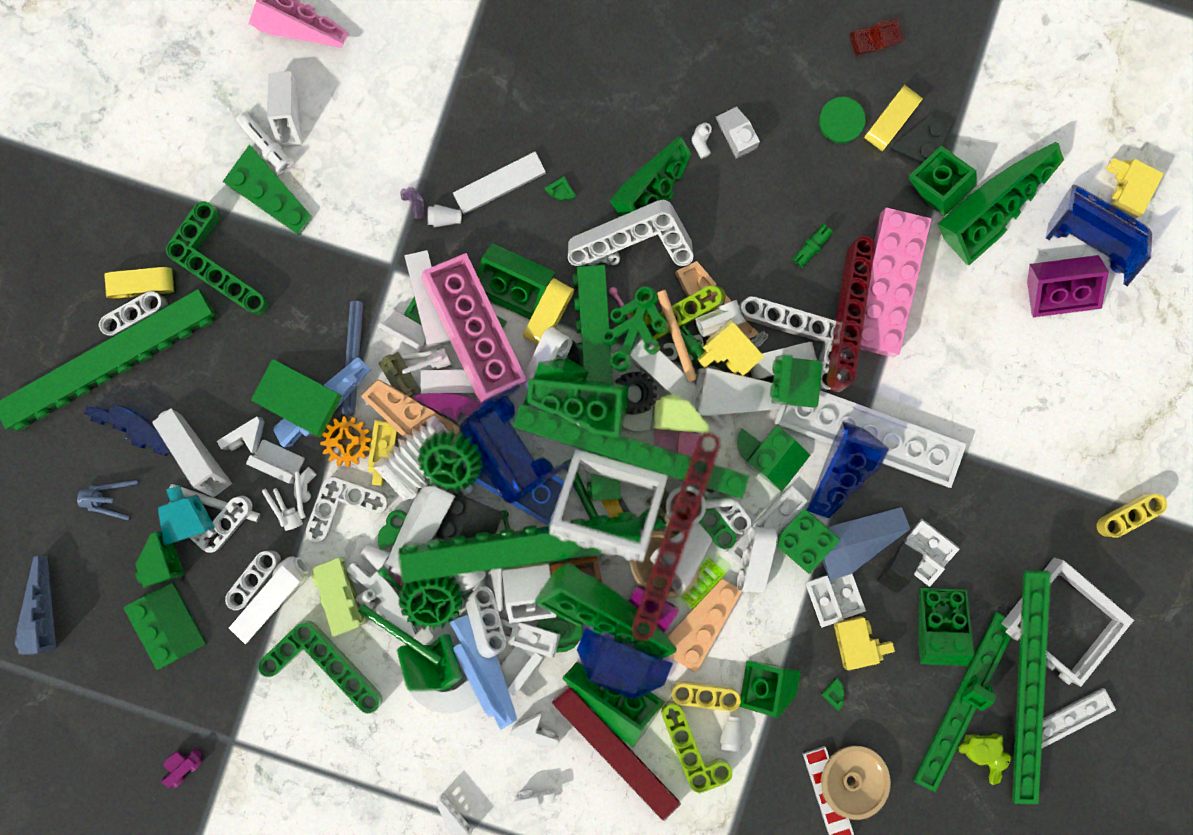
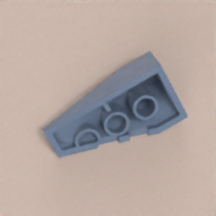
[822,507,910,581]
[15,555,56,654]

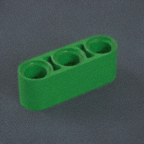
[686,492,736,549]

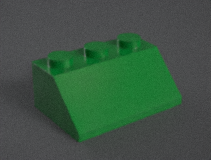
[477,243,555,319]
[124,583,207,670]

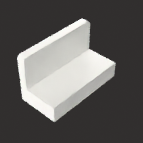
[377,308,426,352]
[246,440,305,484]
[500,646,543,696]

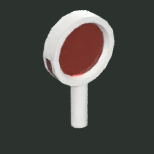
[666,486,733,525]

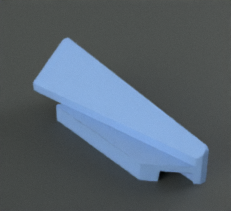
[273,357,372,447]
[450,615,517,729]

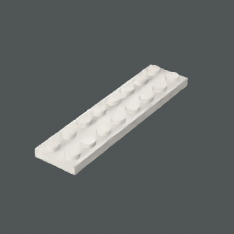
[773,390,967,488]

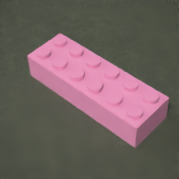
[860,208,932,357]
[421,253,527,404]

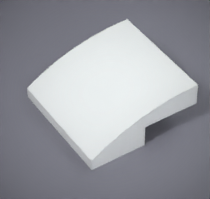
[892,518,959,587]
[805,574,866,628]

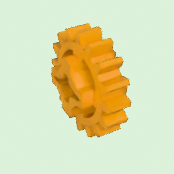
[320,416,372,467]

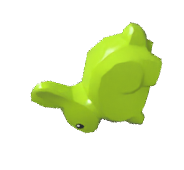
[958,734,1011,785]

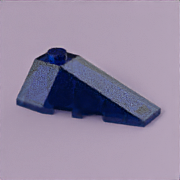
[807,421,889,518]

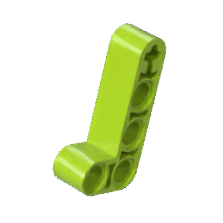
[630,286,726,340]
[661,701,733,793]

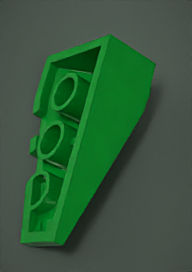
[610,137,692,225]
[563,662,665,747]

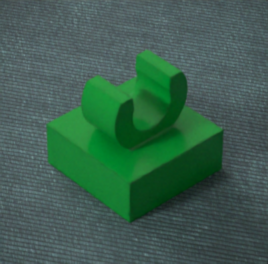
[961,679,996,711]

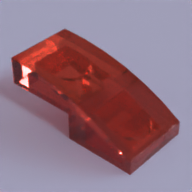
[849,19,904,56]

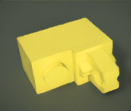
[1105,158,1164,219]
[697,319,764,376]
[834,616,895,670]

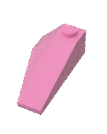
[248,0,349,48]

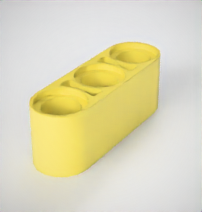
[864,85,923,151]
[104,267,174,298]
[523,278,574,345]
[1097,494,1167,538]
[671,681,741,711]

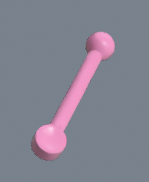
[609,287,631,320]

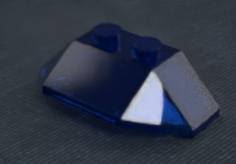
[577,628,673,700]

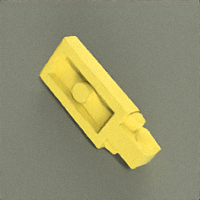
[367,420,398,486]

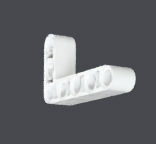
[568,200,693,266]
[739,297,851,391]

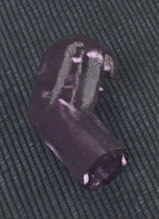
[400,187,425,218]

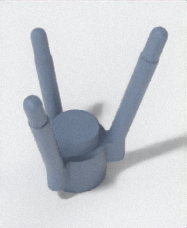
[77,480,138,520]

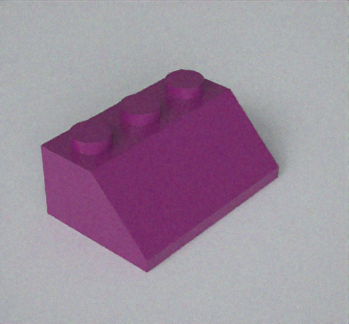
[1027,255,1109,318]

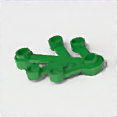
[602,287,668,372]

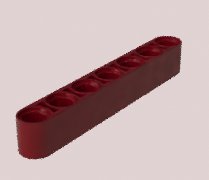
[827,236,875,392]
[552,685,681,821]

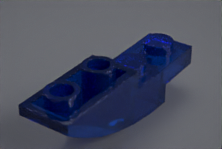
[84,404,171,456]

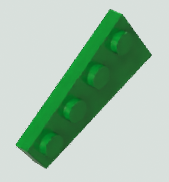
[222,144,312,235]

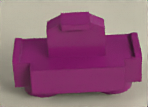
[161,748,203,789]

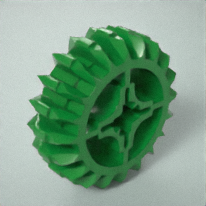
[417,429,483,492]
[399,576,463,630]

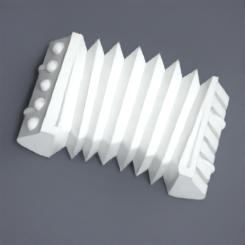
[373,416,449,500]

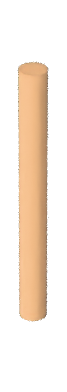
[657,290,697,382]

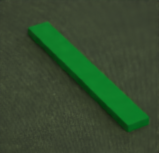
[913,612,1011,793]

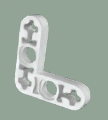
[306,477,389,542]
[168,495,252,553]

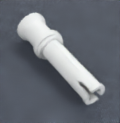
[236,112,294,175]

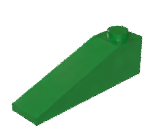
[527,378,629,437]

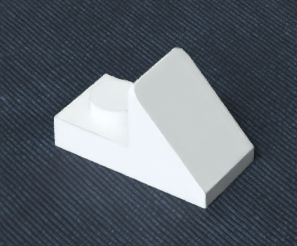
[217,417,265,453]
[510,711,559,749]

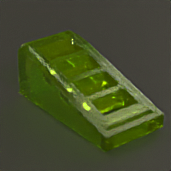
[679,558,726,609]

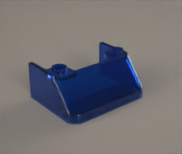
[1046,185,1152,286]
[460,384,570,504]

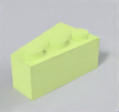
[311,557,367,637]

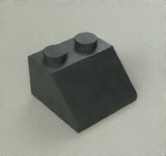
[435,493,504,541]

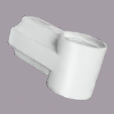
[695,300,746,337]

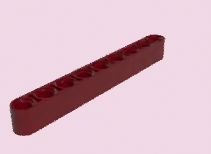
[632,433,720,640]

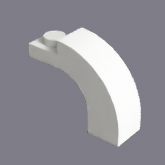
[410,679,479,713]

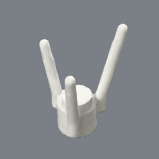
[401,348,451,388]
[262,471,306,531]

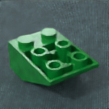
[918,588,974,666]

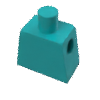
[158,485,215,545]

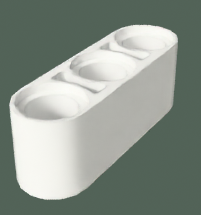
[99,291,168,337]
[523,327,572,389]
[750,342,817,380]
[703,490,751,534]
[737,527,777,593]
[225,550,281,610]
[465,586,506,659]

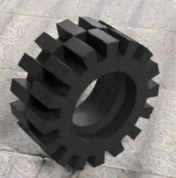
[615,371,657,415]

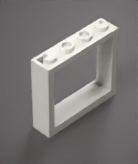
[550,449,668,562]
[1001,558,1134,687]

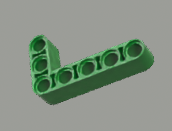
[166,201,269,315]
[258,621,383,714]

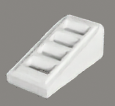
[436,794,473,835]

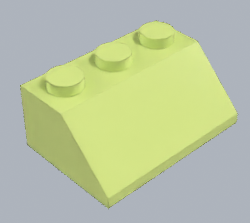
[651,394,710,434]

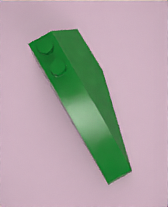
[938,142,1064,265]
[534,564,677,659]

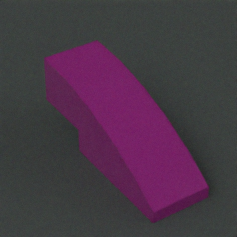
[414,393,491,423]

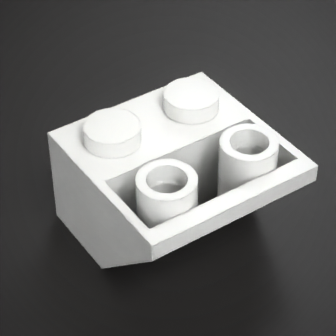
[502,562,556,623]

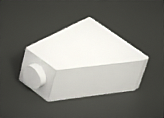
[267,71,302,146]
[650,522,713,596]

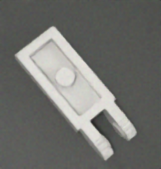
[500,618,561,657]

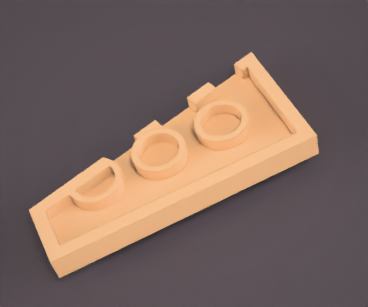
[675,261,759,339]
[361,378,462,438]
[667,578,742,673]

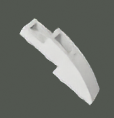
[347,562,417,638]

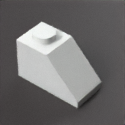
[716,107,760,158]

